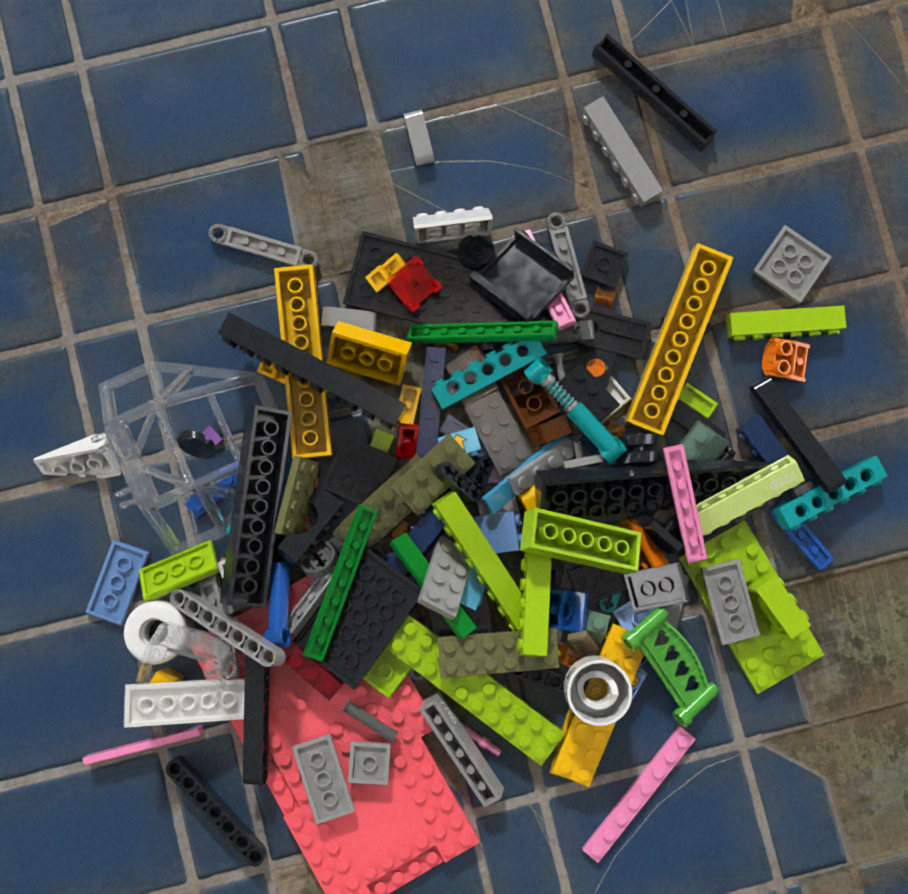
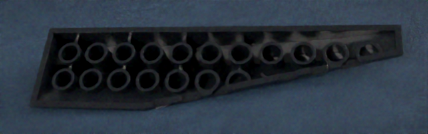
[535,460,769,526]

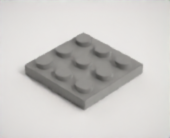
[752,225,832,304]

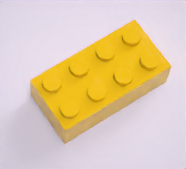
[326,321,412,386]

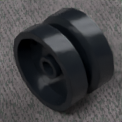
[615,433,658,464]

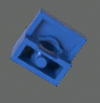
[548,587,588,632]

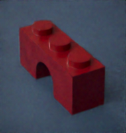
[284,646,344,701]

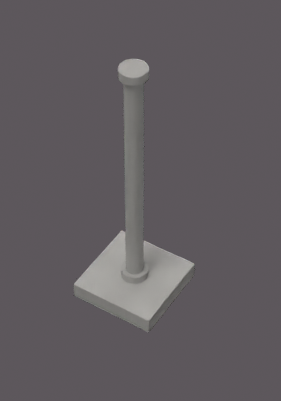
[551,353,604,468]

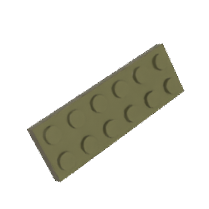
[332,453,422,548]
[437,628,559,678]

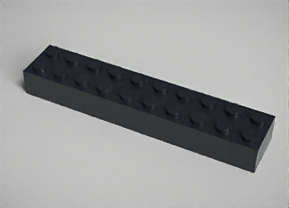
[218,312,407,430]
[219,405,292,608]

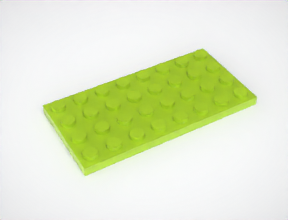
[678,520,824,694]

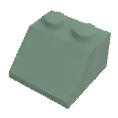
[680,420,730,460]

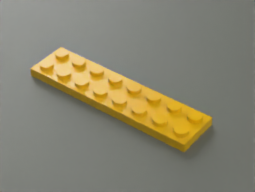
[552,623,643,787]

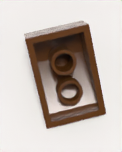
[500,361,561,430]

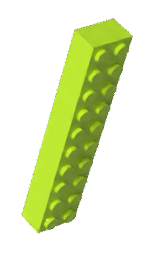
[386,614,565,766]

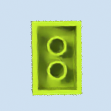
[747,575,811,639]

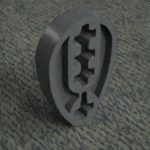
[299,537,338,578]

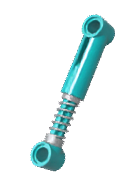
[524,357,627,463]

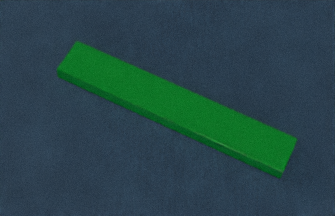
[389,532,477,640]

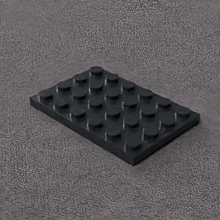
[293,546,422,690]

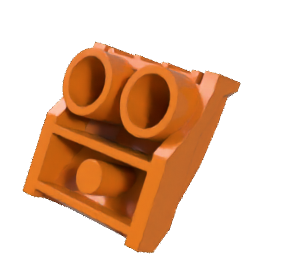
[761,338,810,382]

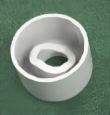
[124,599,195,664]
[564,656,632,726]

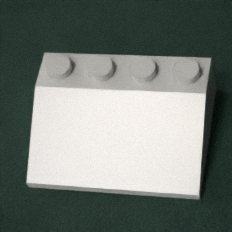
[413,206,493,244]

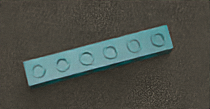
[431,341,546,409]
[772,455,888,531]

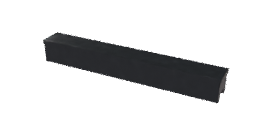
[592,33,717,152]

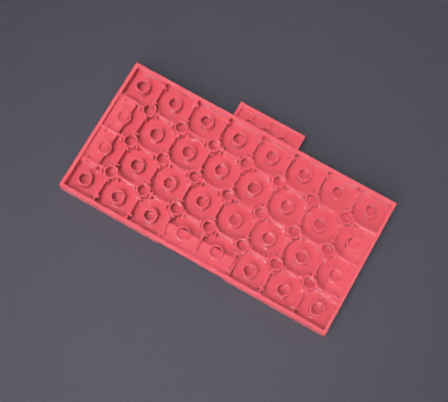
[189,576,480,894]

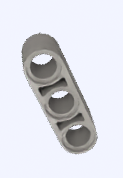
[403,110,435,166]
[321,307,377,332]

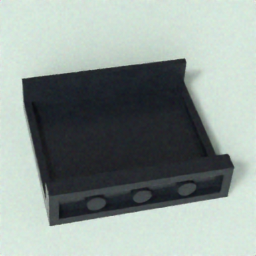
[469,227,575,322]

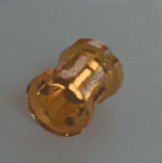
[593,286,616,307]

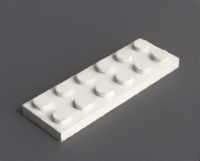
[124,678,245,728]

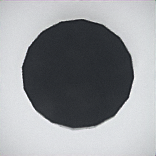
[457,235,495,268]
[176,430,216,459]

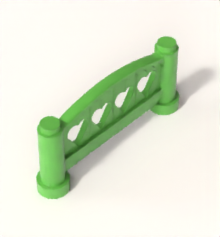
[621,607,719,728]

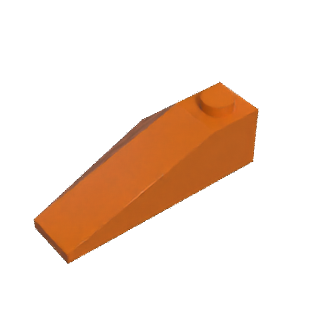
[616,520,669,570]

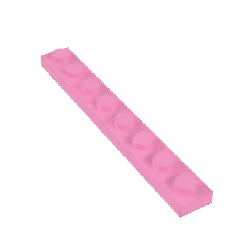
[582,726,696,863]

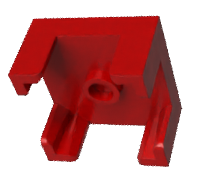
[385,256,442,312]

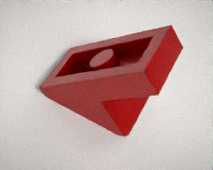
[396,423,419,459]

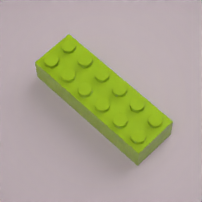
[520,508,641,574]

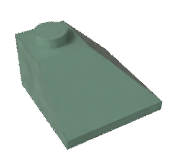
[560,609,610,648]

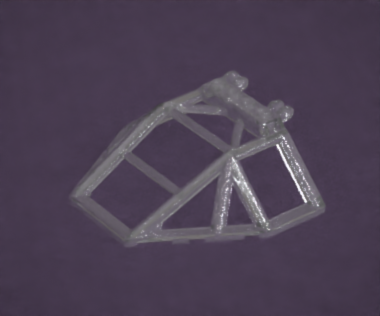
[90,361,291,556]

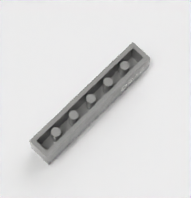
[582,96,663,207]
[419,691,504,808]

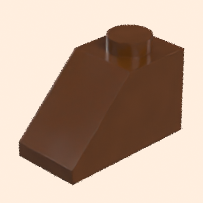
[527,413,574,446]

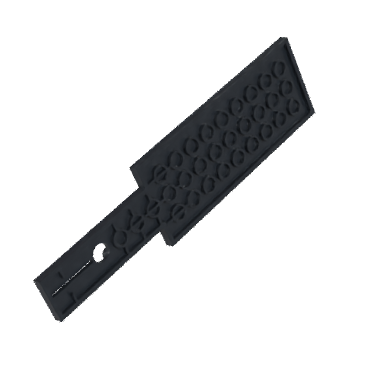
[343,231,651,360]

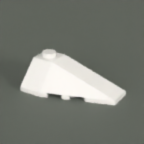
[33,432,121,478]

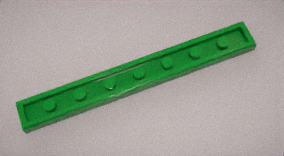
[407,321,559,344]
[303,504,378,662]

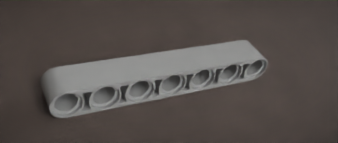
[170,589,286,667]

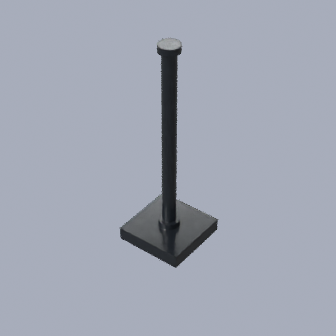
[641,447,736,555]

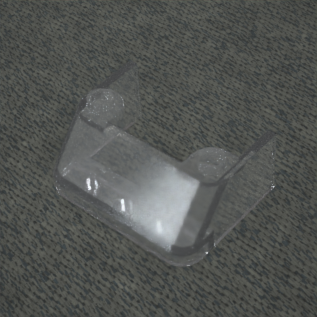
[135,621,236,704]

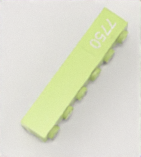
[696,455,805,535]

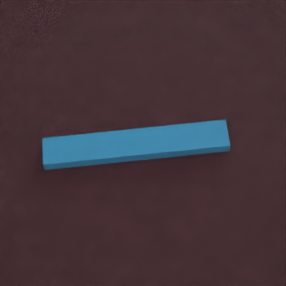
[482,434,574,514]

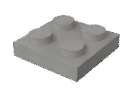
[348,740,391,785]

